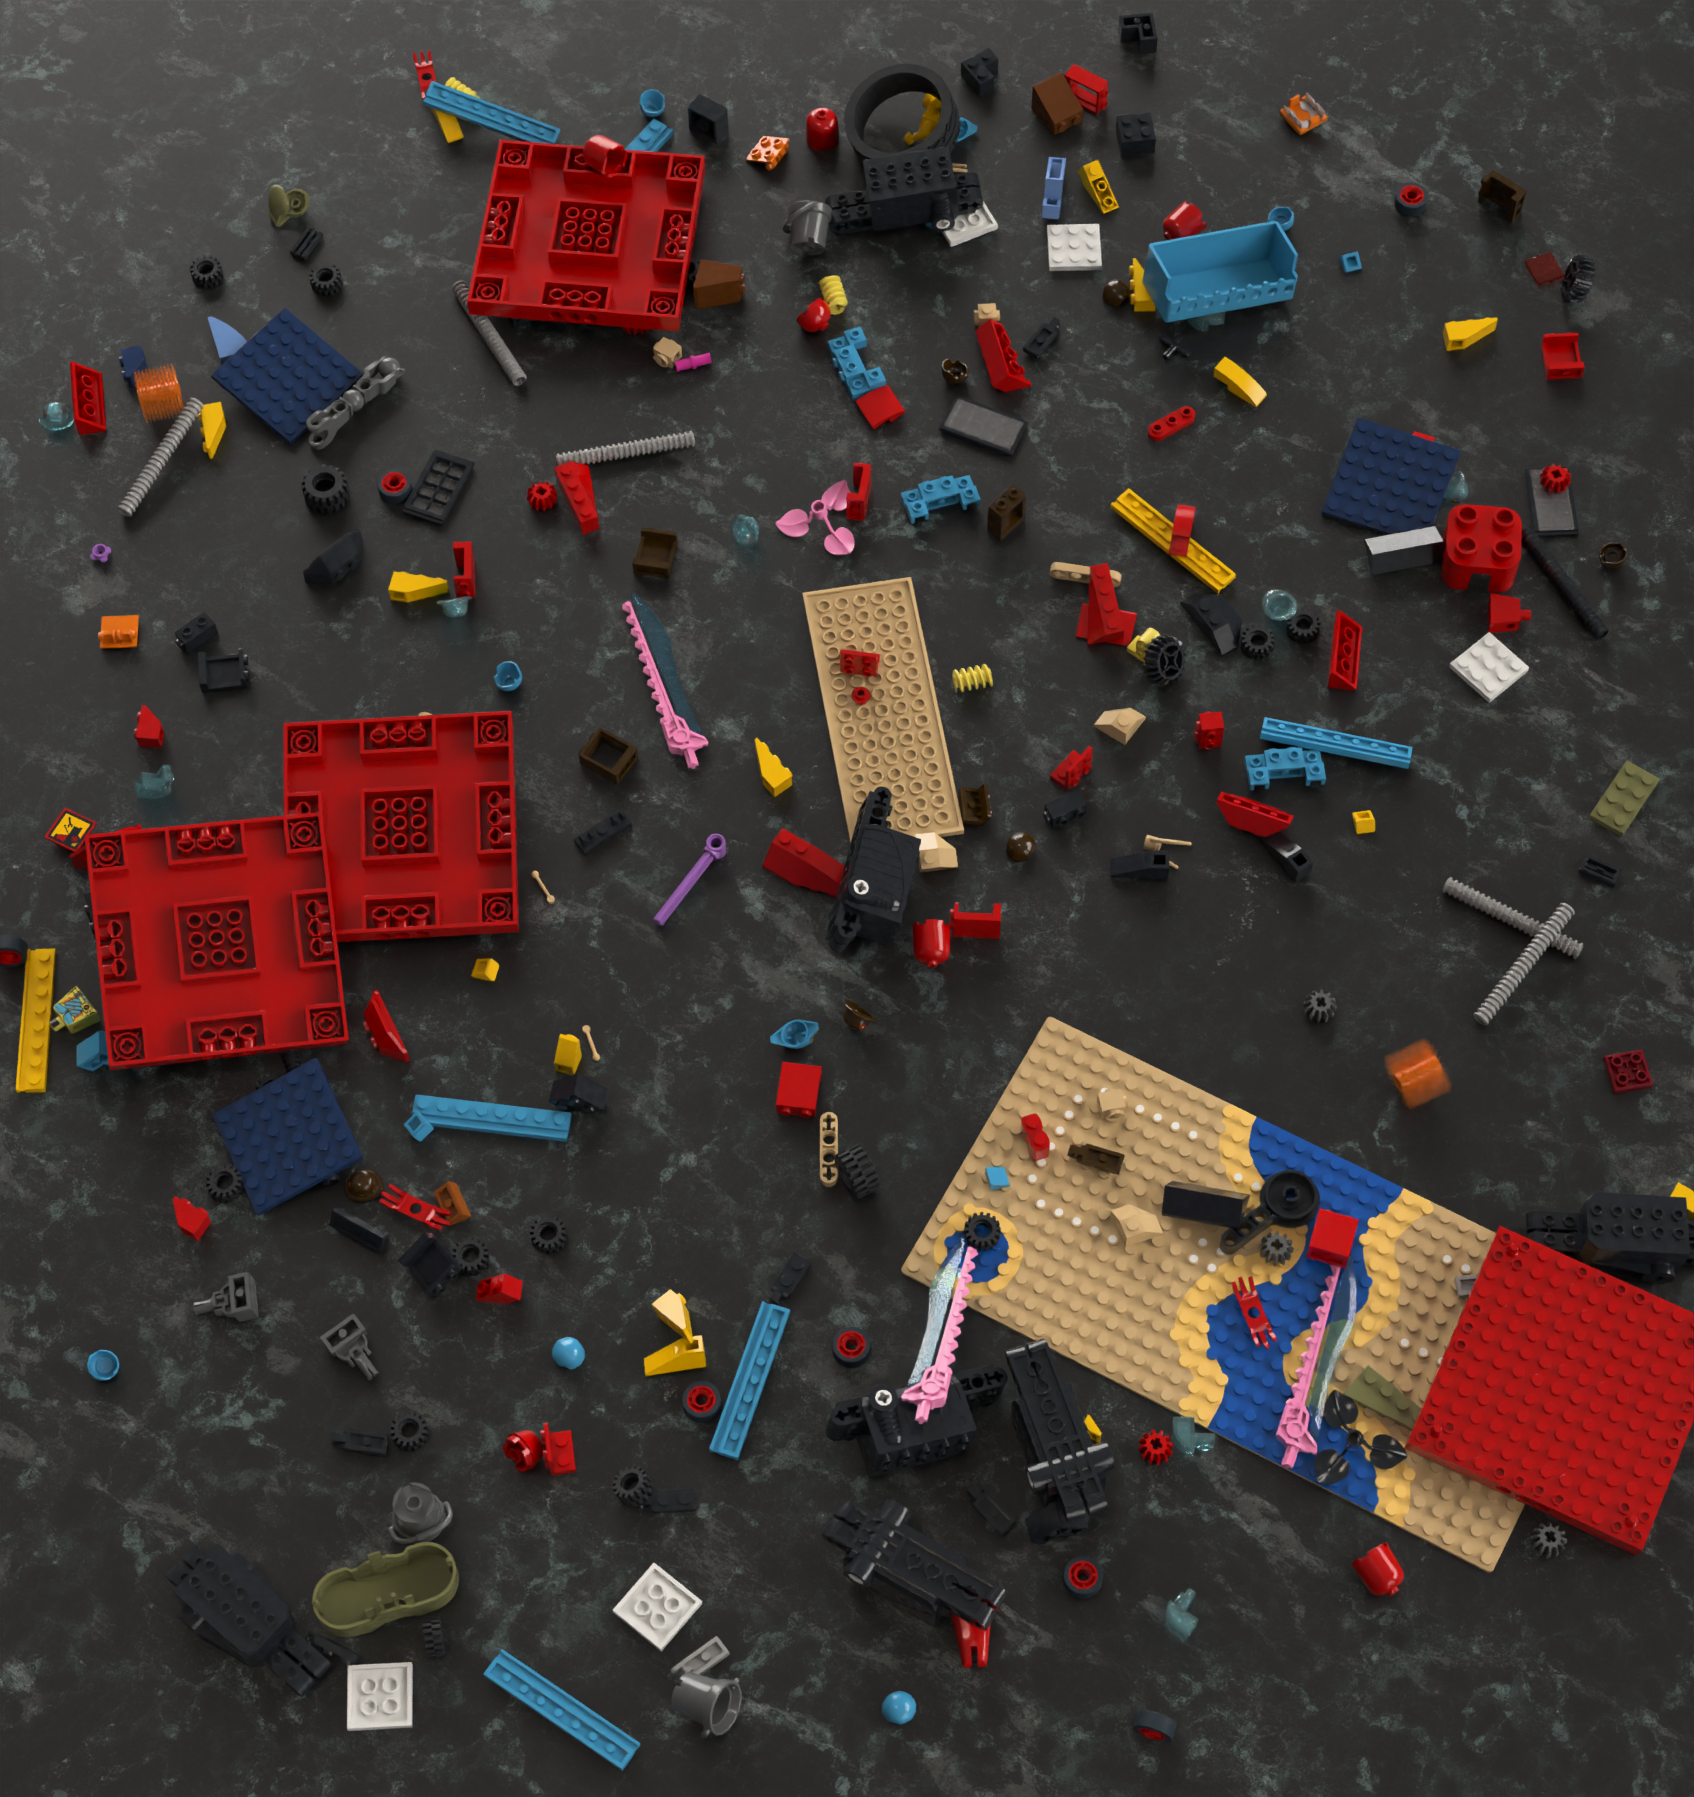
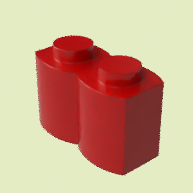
[1021,1113,1050,1161]

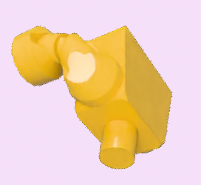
[903,93,942,145]

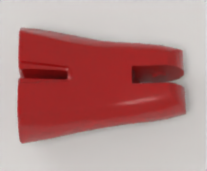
[950,1612,991,1668]

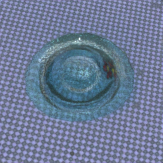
[39,402,74,430]
[1442,472,1469,504]
[731,514,759,549]
[1262,590,1298,621]
[436,596,472,618]

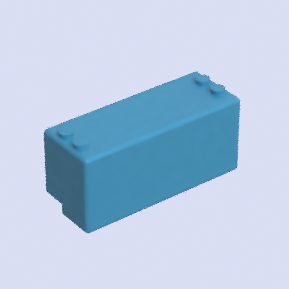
[1142,221,1298,323]

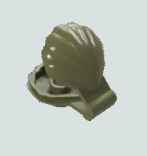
[268,184,310,227]

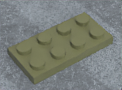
[1589,761,1660,837]

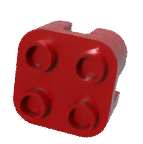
[1441,504,1522,593]

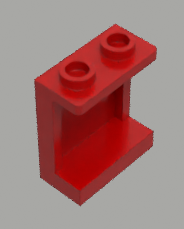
[1541,332,1585,380]
[846,463,871,521]
[453,541,475,600]
[950,903,1001,939]
[776,1062,822,1118]
[1306,1208,1359,1268]

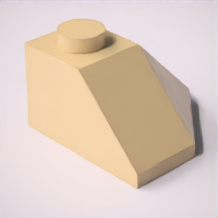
[1094,708,1146,745]
[915,832,958,872]
[1111,1204,1163,1247]

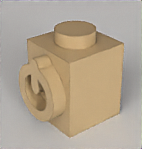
[974,303,1000,328]
[653,337,682,368]
[1097,1089,1128,1121]

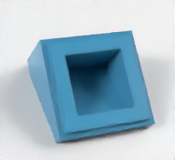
[1339,251,1362,273]
[403,1111,434,1141]
[985,1167,1010,1191]

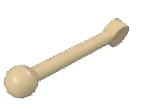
[531,871,555,904]
[582,1025,600,1061]

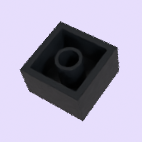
[688,94,729,144]
[1116,112,1156,156]

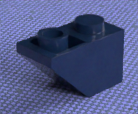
[119,345,147,388]

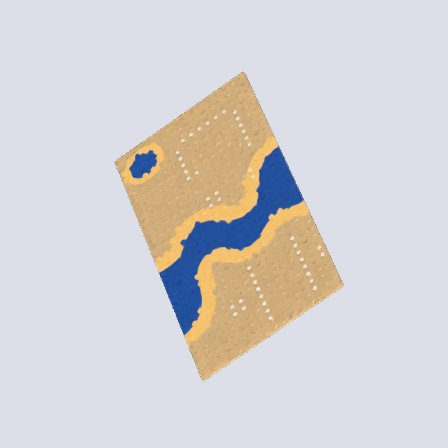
[901,1017,1525,1573]

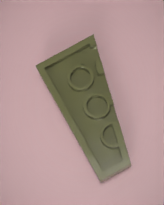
[1343,1365,1421,1431]

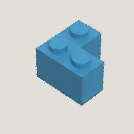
[77,1031,109,1071]

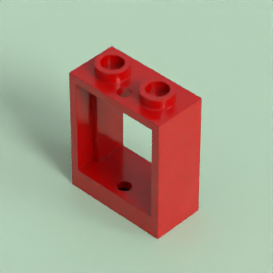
[1064,64,1109,115]

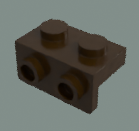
[958,784,992,826]

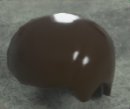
[1102,279,1130,306]
[941,358,969,384]
[1599,542,1628,569]
[1006,832,1036,862]

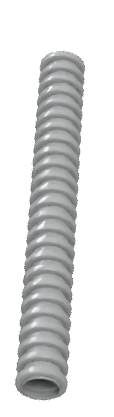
[451,280,527,386]
[118,398,204,517]
[556,431,695,466]
[1442,877,1583,959]
[1473,903,1575,1025]

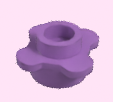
[90,544,111,563]

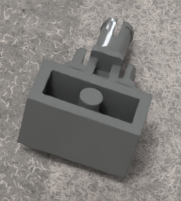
[194,1272,259,1322]
[320,1313,379,1381]

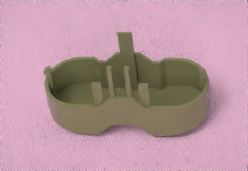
[312,1542,459,1638]

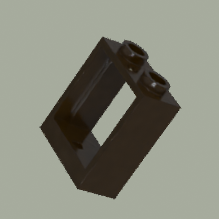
[987,484,1026,541]
[578,728,638,785]

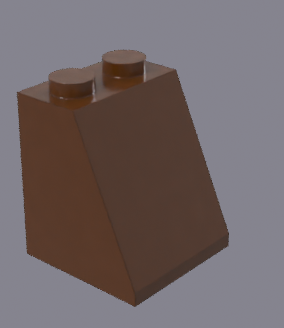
[1031,72,1083,135]
[693,259,746,309]

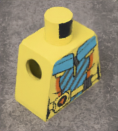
[49,986,100,1034]

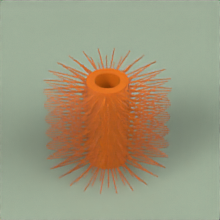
[134,363,184,424]
[1384,1038,1451,1108]

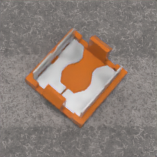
[1279,93,1327,135]

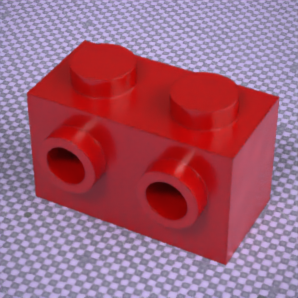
[1194,712,1224,749]

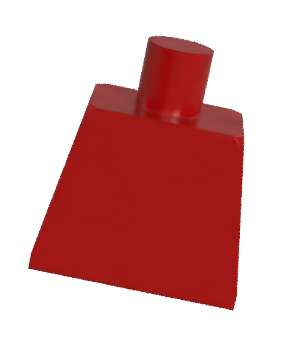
[1488,593,1531,633]

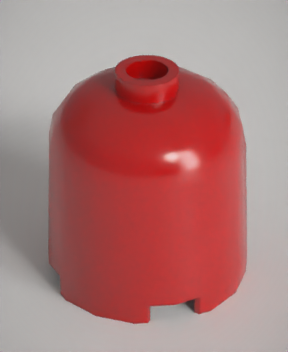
[805,107,839,151]
[583,135,627,177]
[1162,201,1207,240]
[912,919,950,968]
[1351,1542,1404,1597]

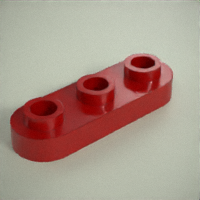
[1148,406,1195,441]

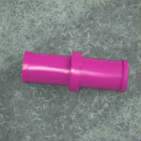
[675,353,712,372]

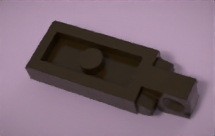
[1067,1143,1125,1175]

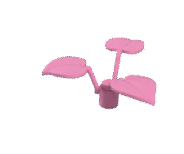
[776,480,854,555]

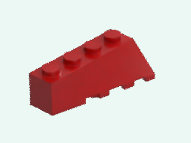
[976,319,1031,392]
[554,462,599,535]
[1087,563,1124,646]

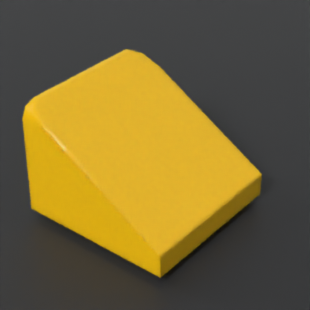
[1352,810,1375,834]
[471,958,499,981]
[1085,1414,1102,1442]

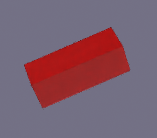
[70,361,106,435]
[1327,610,1362,691]

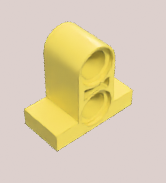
[1127,628,1160,663]

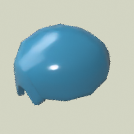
[639,89,665,117]
[1268,207,1294,231]
[494,661,522,691]
[552,1337,585,1370]
[87,1350,119,1381]
[882,1691,916,1724]

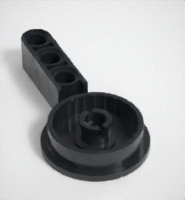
[1220,1170,1320,1255]

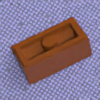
[434,1181,471,1226]

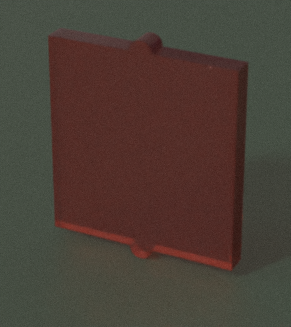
[1524,252,1564,285]

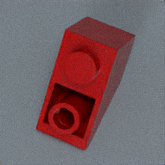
[134,705,164,748]
[173,1196,211,1242]
[476,1273,523,1304]

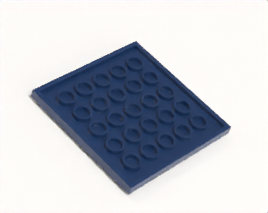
[211,308,363,445]
[1321,418,1461,535]
[212,1058,363,1216]

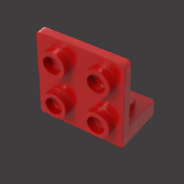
[840,649,880,677]
[1050,746,1093,791]
[540,1423,576,1476]

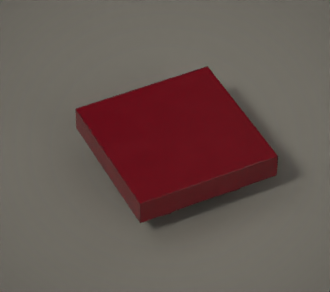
[1603,1050,1653,1094]

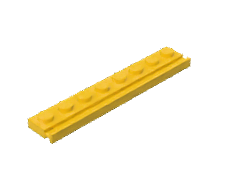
[1110,488,1236,594]
[16,948,56,1093]

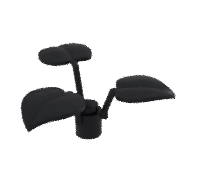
[1314,1390,1408,1484]

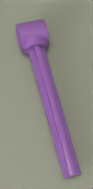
[653,834,727,926]

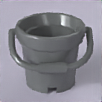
[782,200,832,255]
[388,1482,453,1544]
[672,1672,742,1739]

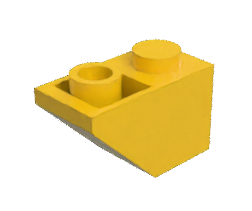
[554,1034,582,1075]

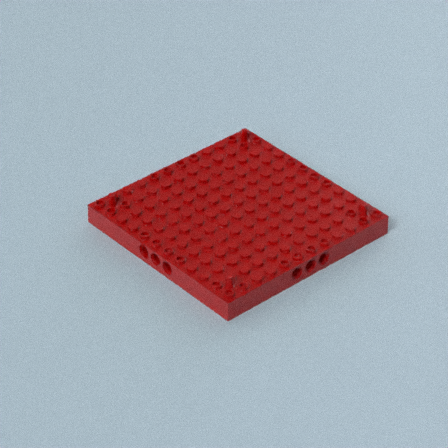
[467,140,706,332]
[283,711,519,942]
[85,812,349,1071]
[1404,1226,1694,1556]

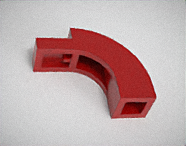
[1168,504,1196,557]

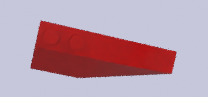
[762,828,844,898]

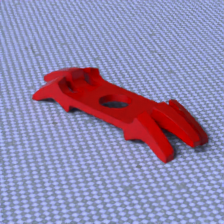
[412,50,436,99]
[379,1184,451,1230]
[1231,1276,1277,1349]

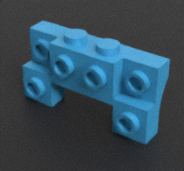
[827,327,886,401]
[901,475,981,524]
[1244,747,1326,790]

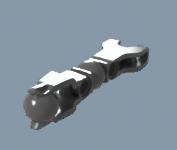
[306,355,405,450]

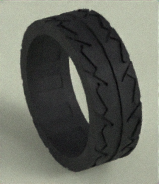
[844,63,961,165]

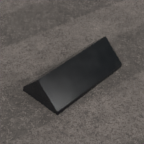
[1364,526,1443,576]
[1162,1181,1250,1230]

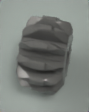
[1303,990,1337,1023]
[1259,1231,1294,1267]
[1530,1521,1567,1558]

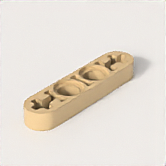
[1050,562,1122,587]
[820,1112,838,1187]

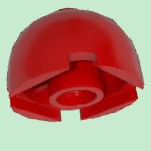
[796,298,831,332]

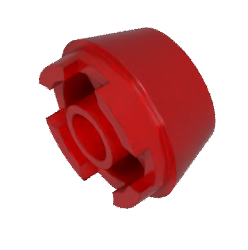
[503,1430,543,1472]

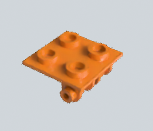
[745,136,790,170]
[98,615,139,649]

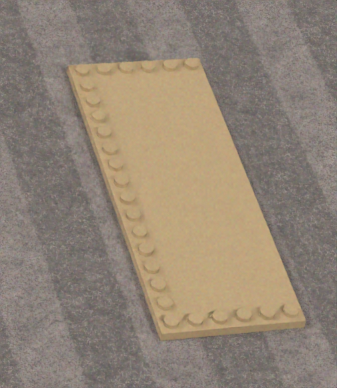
[803,577,964,843]

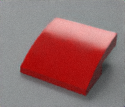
[856,385,905,429]

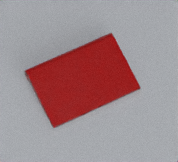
[1075,603,1137,647]

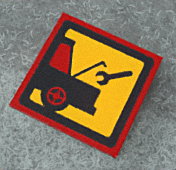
[44,808,97,852]

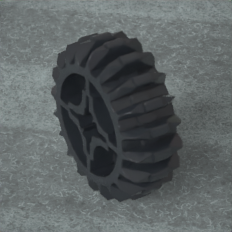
[1561,255,1595,303]
[1142,635,1187,685]

